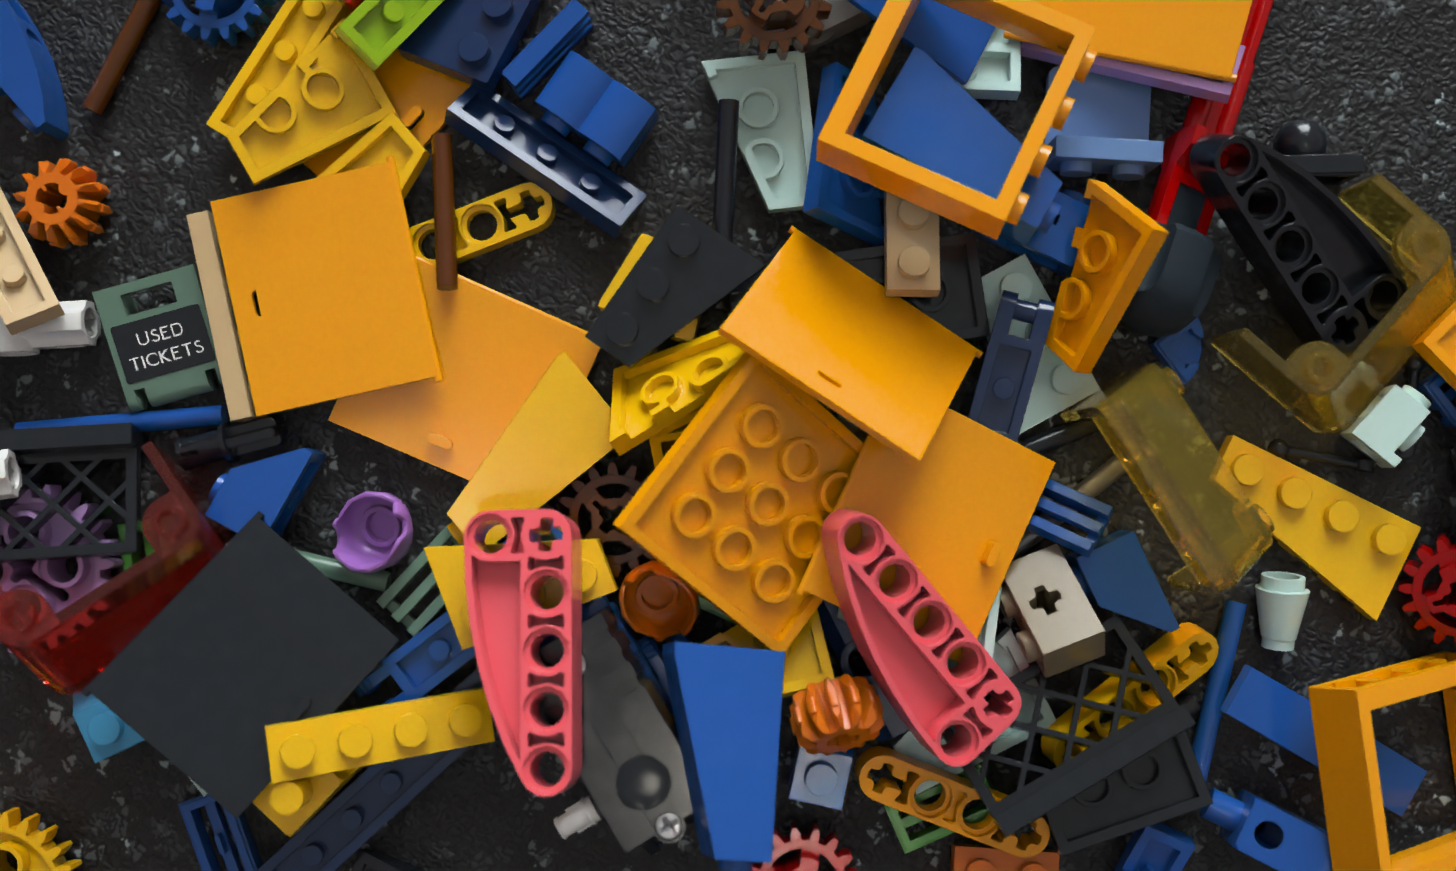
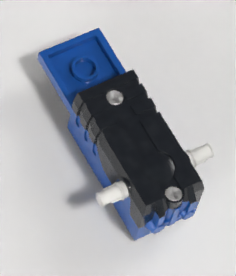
[504,524,695,855]

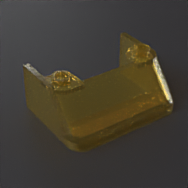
[1210,173,1456,434]
[1060,363,1275,597]

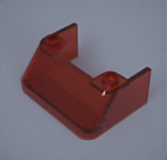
[0,441,227,695]

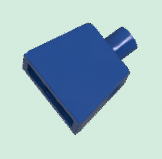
[1200,788,1332,871]

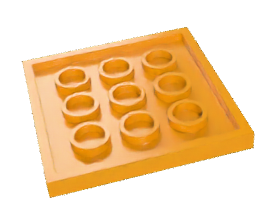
[613,352,864,652]

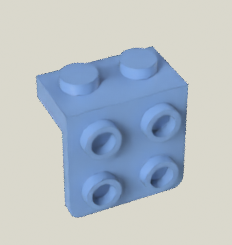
[1043,66,1164,181]

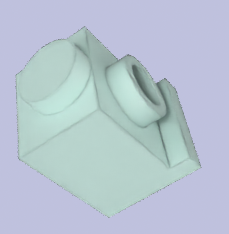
[1340,384,1431,468]

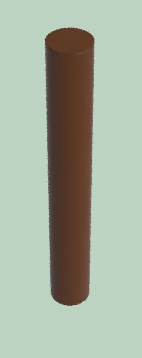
[82,0,162,116]
[431,133,458,291]

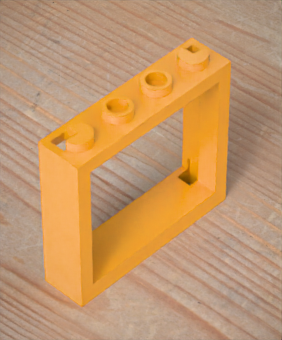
[816,0,1098,240]
[1308,651,1456,871]

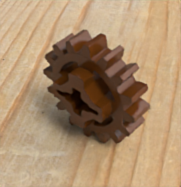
[715,0,832,60]
[560,462,655,577]

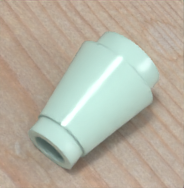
[1255,571,1310,651]

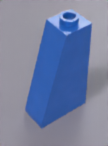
[861,47,1063,245]
[662,642,785,871]

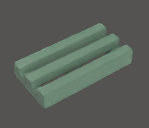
[376,526,460,637]

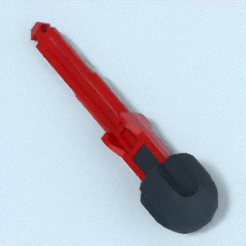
[1119,0,1274,338]

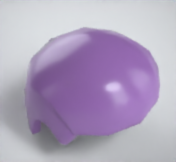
[332,491,414,574]

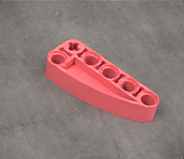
[821,508,1022,767]
[464,509,582,797]

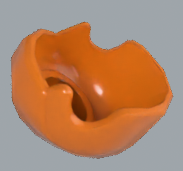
[618,560,700,642]

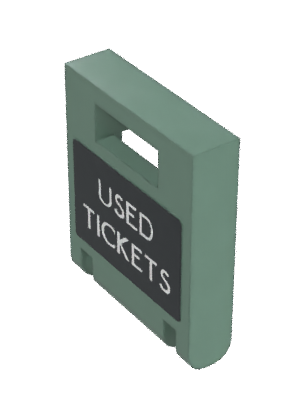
[92,264,223,413]

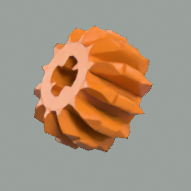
[13,158,113,249]
[789,674,885,756]

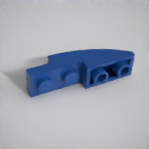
[0,0,69,141]

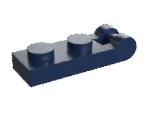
[968,290,1055,442]

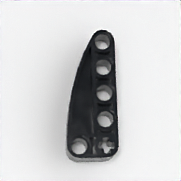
[1189,134,1409,354]

